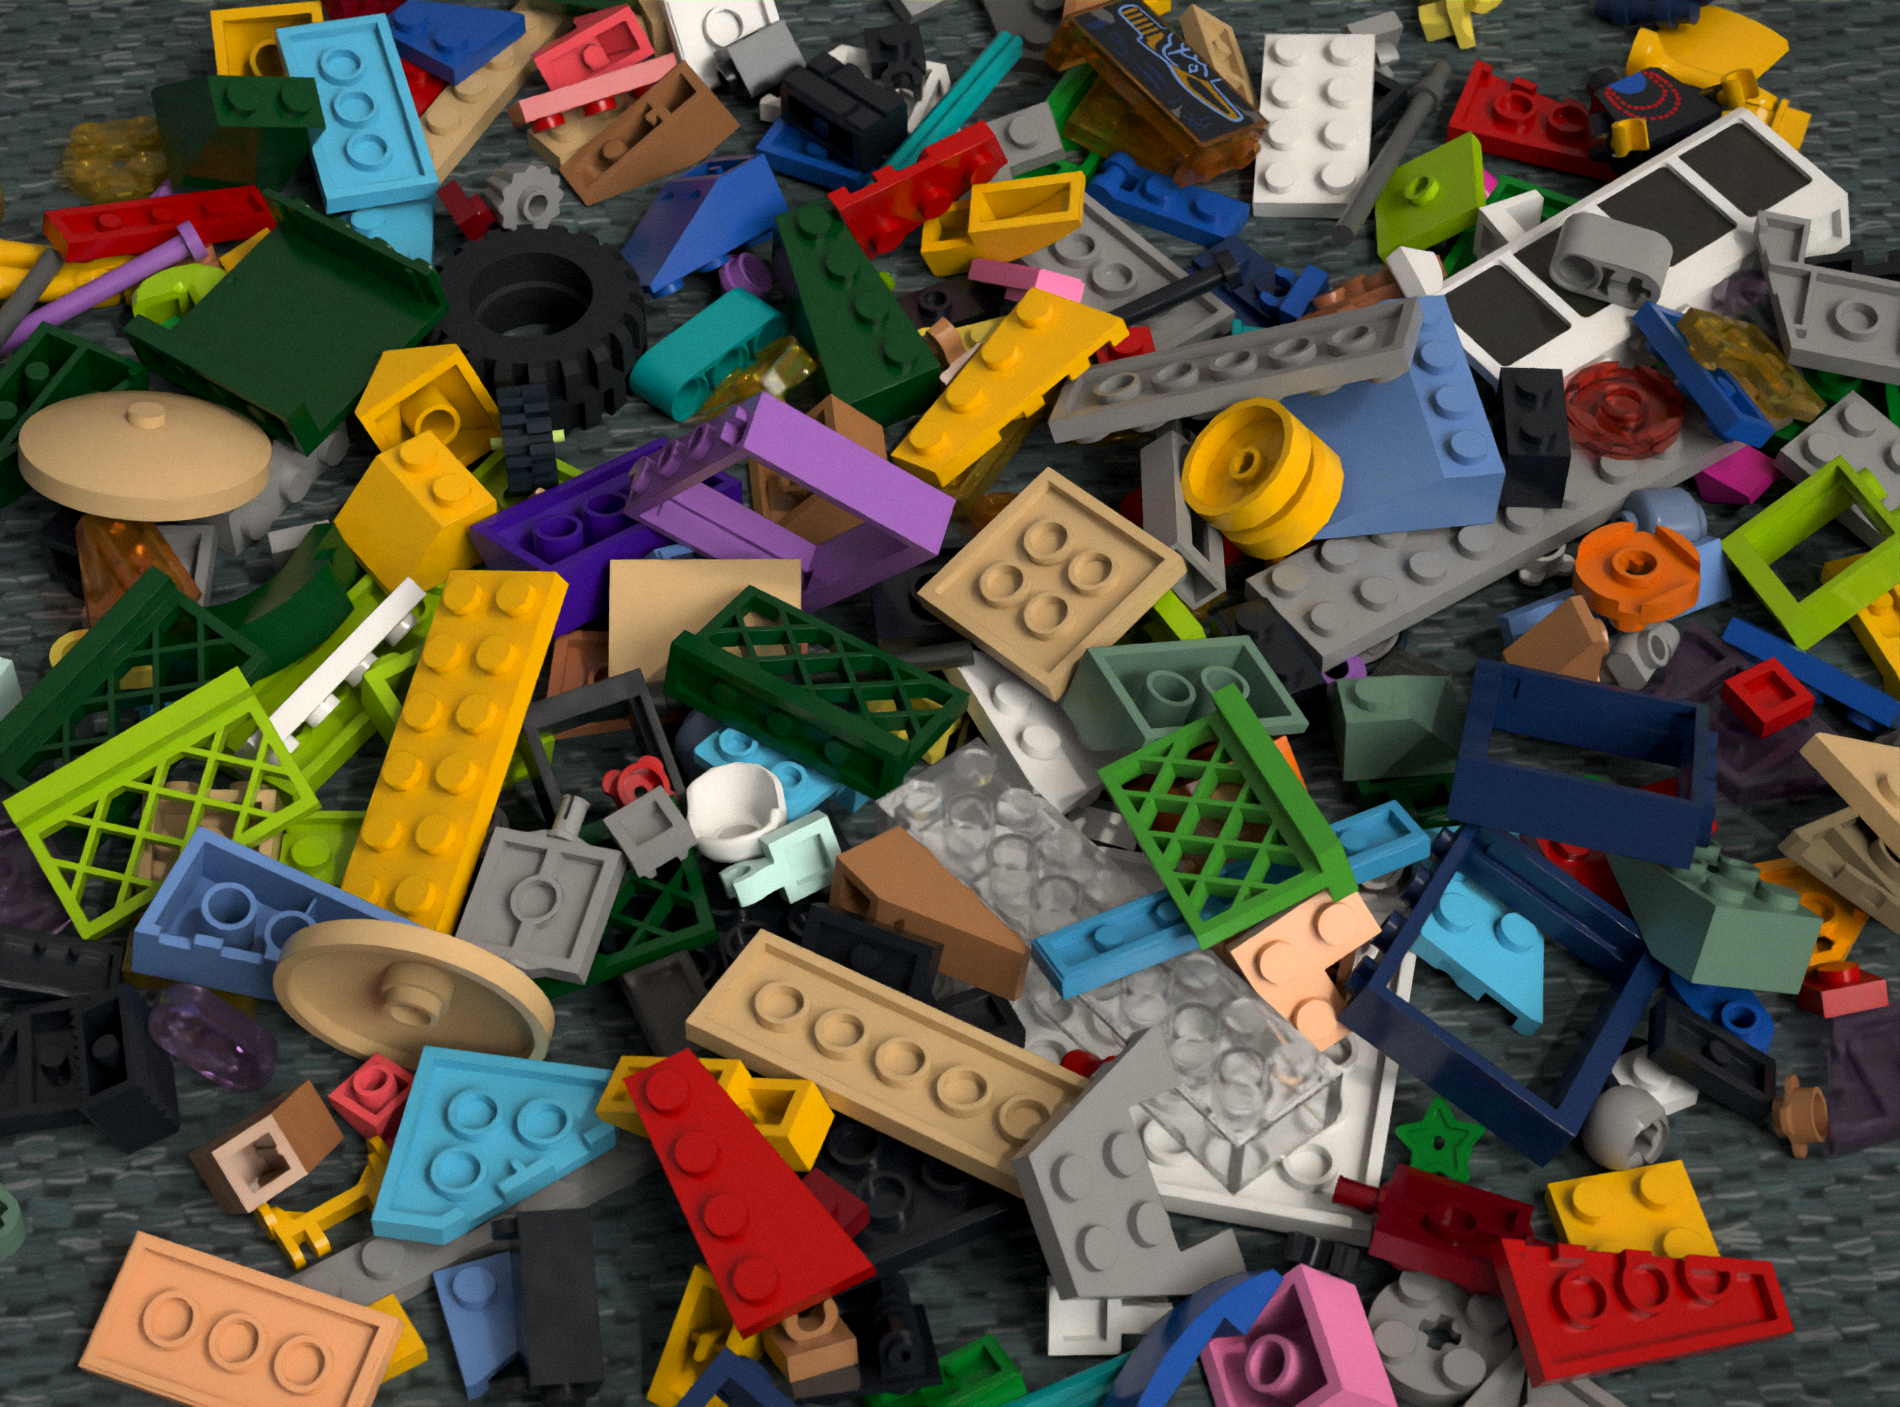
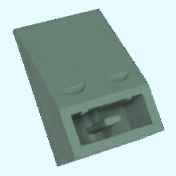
[1604,839,1824,995]

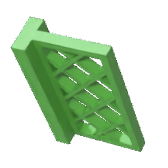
[1097,682,1359,951]

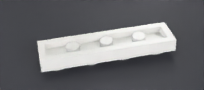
[234,577,427,780]

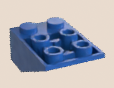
[621,153,789,299]

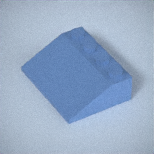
[1279,295,1506,540]

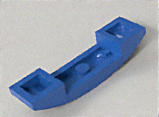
[1102,1269,1284,1407]

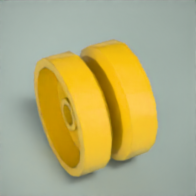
[1180,397,1344,560]

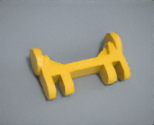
[253,1135,391,1271]

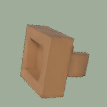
[762,1297,859,1383]

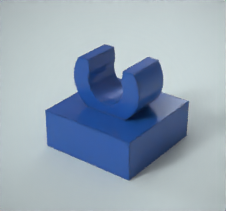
[1259,264,1329,325]

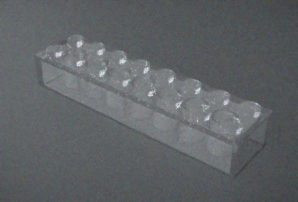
[875,737,1343,1195]

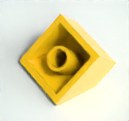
[333,429,498,596]

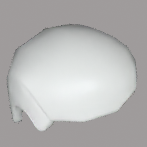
[686,762,787,863]

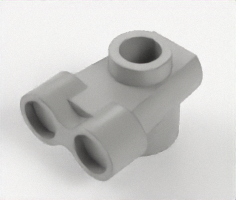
[1599,621,1680,690]

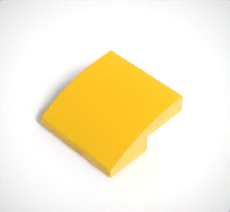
[1656,5,1789,80]

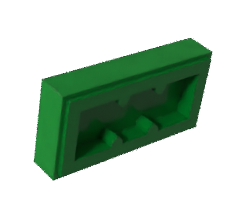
[861,1333,1027,1407]

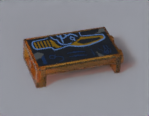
[1043,0,1270,188]

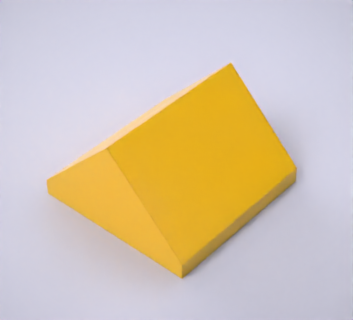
[354,343,502,467]

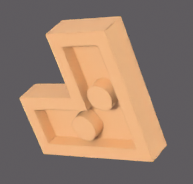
[1224,889,1382,1065]

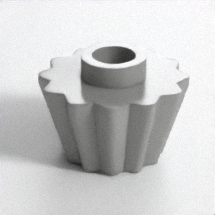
[484,163,564,231]

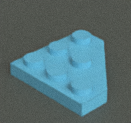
[371,1045,621,1245]

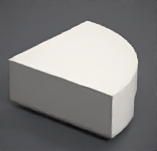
[1386,246,1443,298]

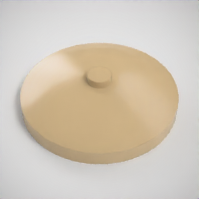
[18,390,272,522]
[272,919,555,1074]

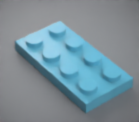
[276,13,439,214]

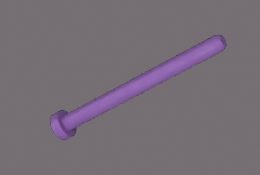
[0,220,209,356]

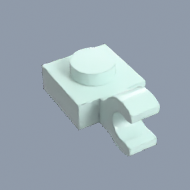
[719,810,841,907]

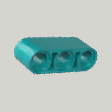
[629,287,790,422]

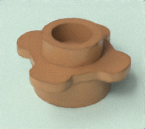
[1772,1074,1828,1158]

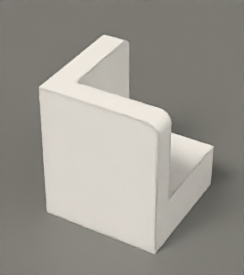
[1473,190,1544,260]

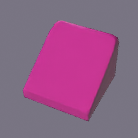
[1693,445,1782,505]

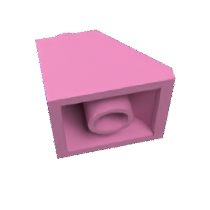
[1200,1263,1398,1407]

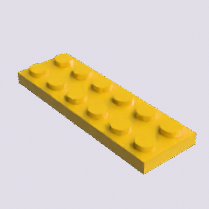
[340,570,569,936]

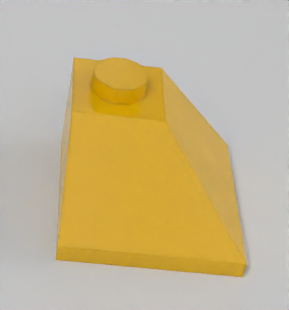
[210,1,326,77]

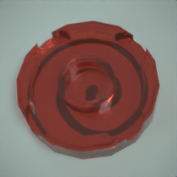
[1565,361,1684,460]

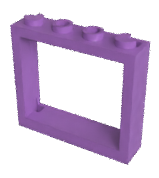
[623,390,956,614]

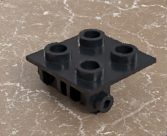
[791,1272,943,1406]

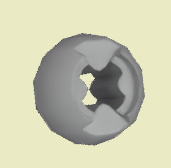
[1580,1084,1669,1172]

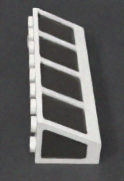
[1435,107,1850,434]

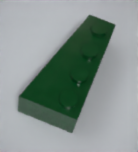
[771,196,941,429]

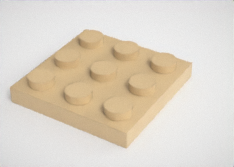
[917,466,1188,702]

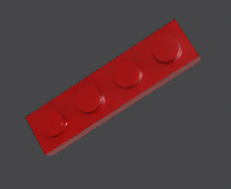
[42,185,277,263]

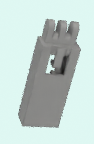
[1140,419,1226,611]

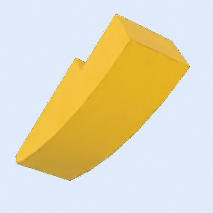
[921,171,1086,277]
[595,1056,835,1173]

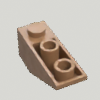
[829,825,1031,1002]

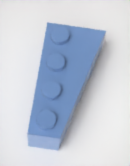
[131,826,428,1002]

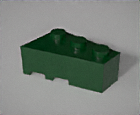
[0,321,149,509]

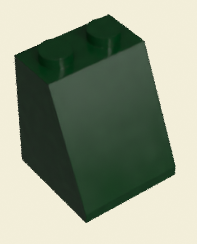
[151,75,326,193]

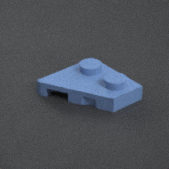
[432,1251,518,1401]

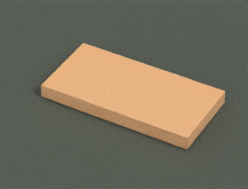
[78,1231,405,1407]

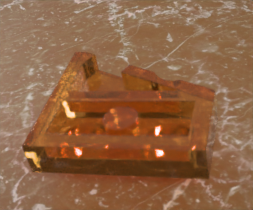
[75,513,202,630]

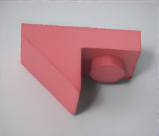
[530,3,655,91]

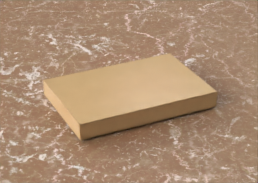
[608,559,802,683]

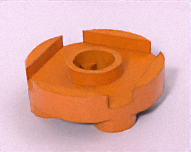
[1572,522,1701,632]

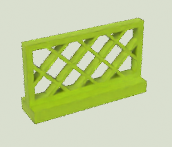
[2,666,323,941]

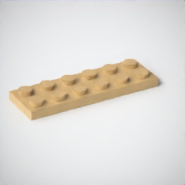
[685,928,1091,1200]

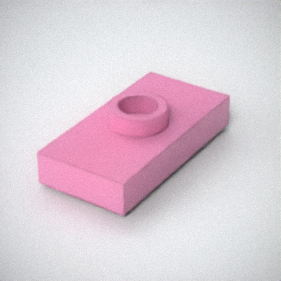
[968,257,1085,303]

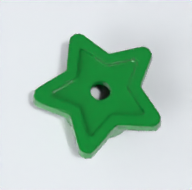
[1395,1096,1484,1183]

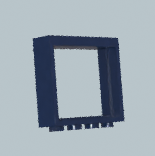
[1445,657,1719,870]
[1336,822,1667,1168]

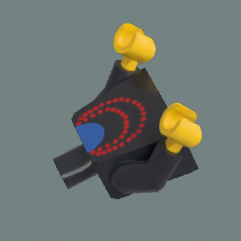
[1584,67,1760,177]

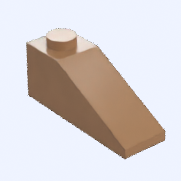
[558,60,741,206]

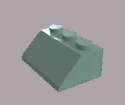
[1061,635,1309,751]

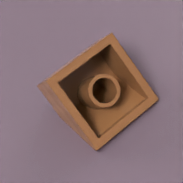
[748,394,888,546]

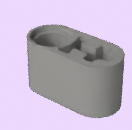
[1549,212,1673,310]

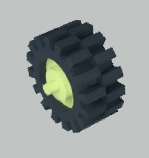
[490,382,565,498]

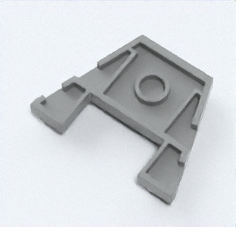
[1753,210,1900,386]
[1010,1024,1247,1301]

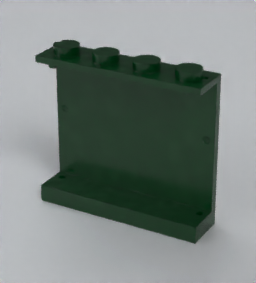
[122,188,451,457]

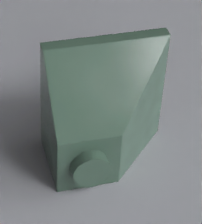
[1326,675,1463,781]

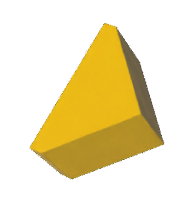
[646,1263,765,1407]

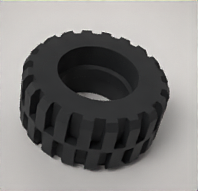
[422,224,648,437]

